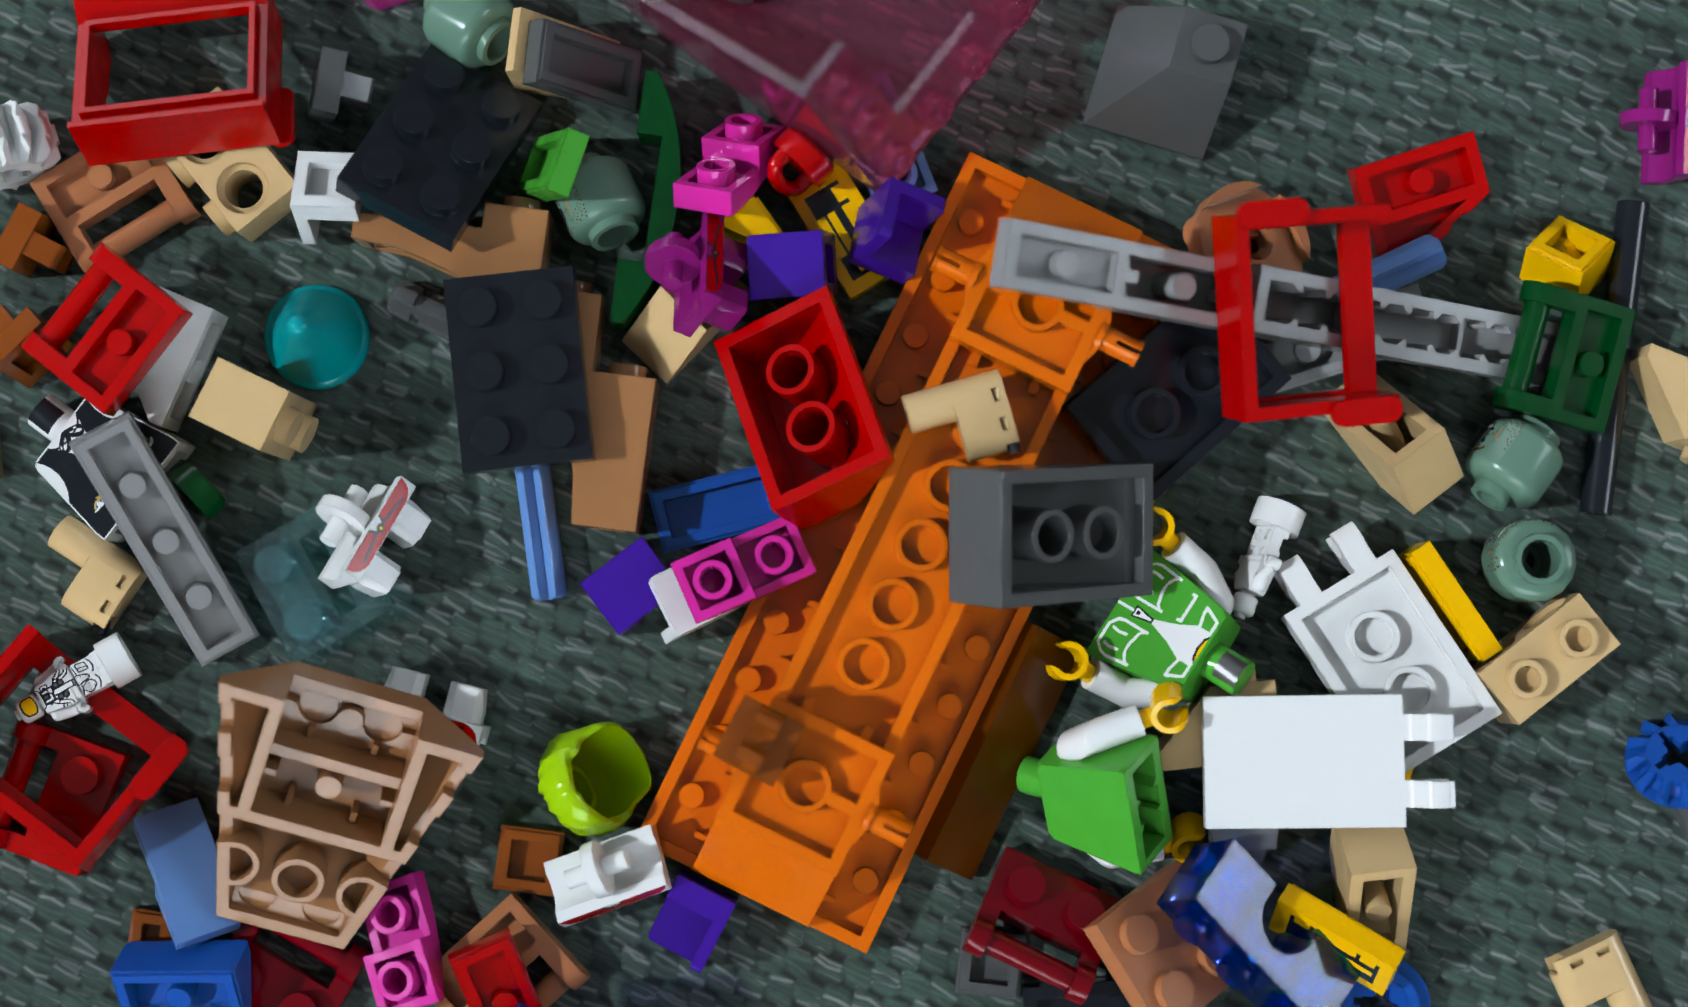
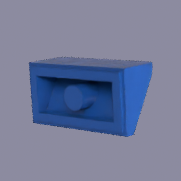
[109,940,252,1007]

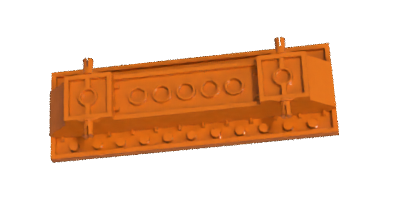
[641,152,1175,954]

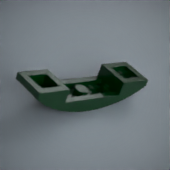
[609,70,684,331]

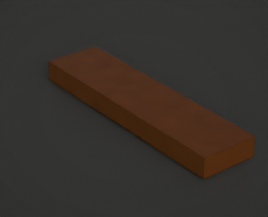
[914,621,1074,880]

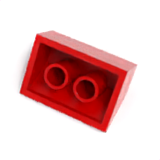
[713,285,895,530]

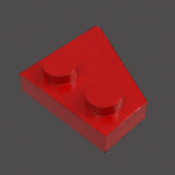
[1347,131,1490,259]

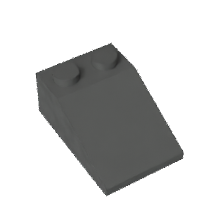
[949,463,1153,609]

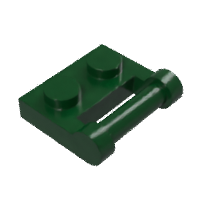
[1491,280,1636,434]

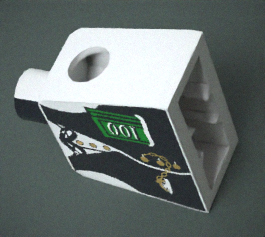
[28,395,196,543]

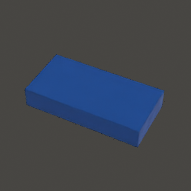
[648,465,780,554]

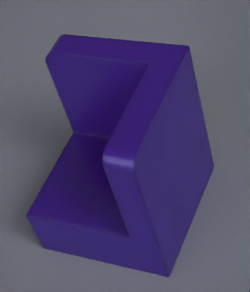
[847,176,946,284]
[746,230,838,302]
[580,536,667,635]
[648,869,738,974]

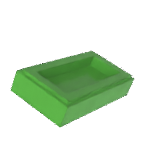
[515,127,590,203]

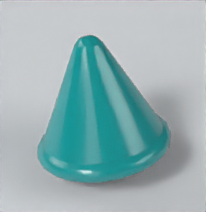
[264,284,370,390]

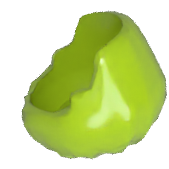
[538,721,652,837]

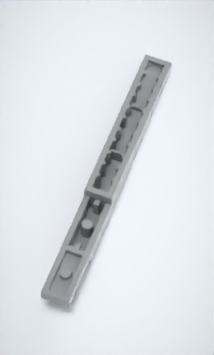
[989,218,1559,386]

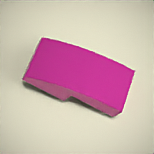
[673,113,786,217]
[670,517,817,624]
[363,870,444,1007]

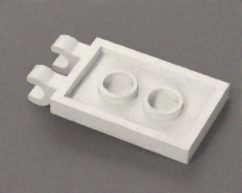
[1274,521,1502,773]
[1201,694,1456,829]

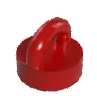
[767,127,834,197]

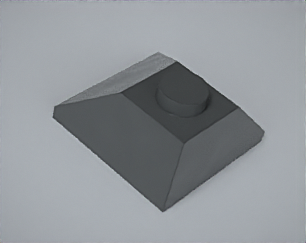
[1082,5,1248,161]

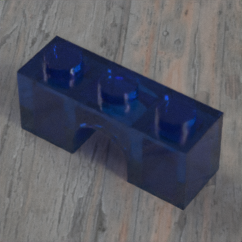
[1156,839,1361,1007]

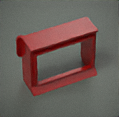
[67,0,296,166]
[1211,197,1403,427]
[0,624,192,873]

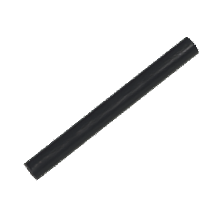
[1578,200,1650,516]

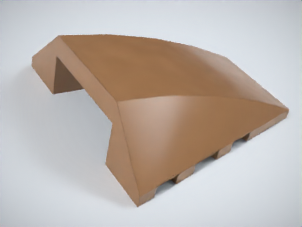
[216,661,484,949]

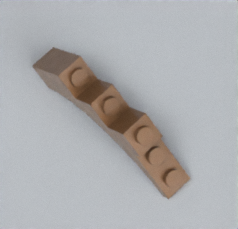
[351,196,660,535]

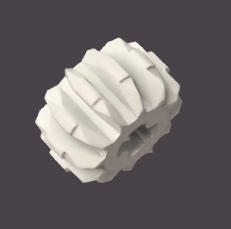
[0,100,61,191]

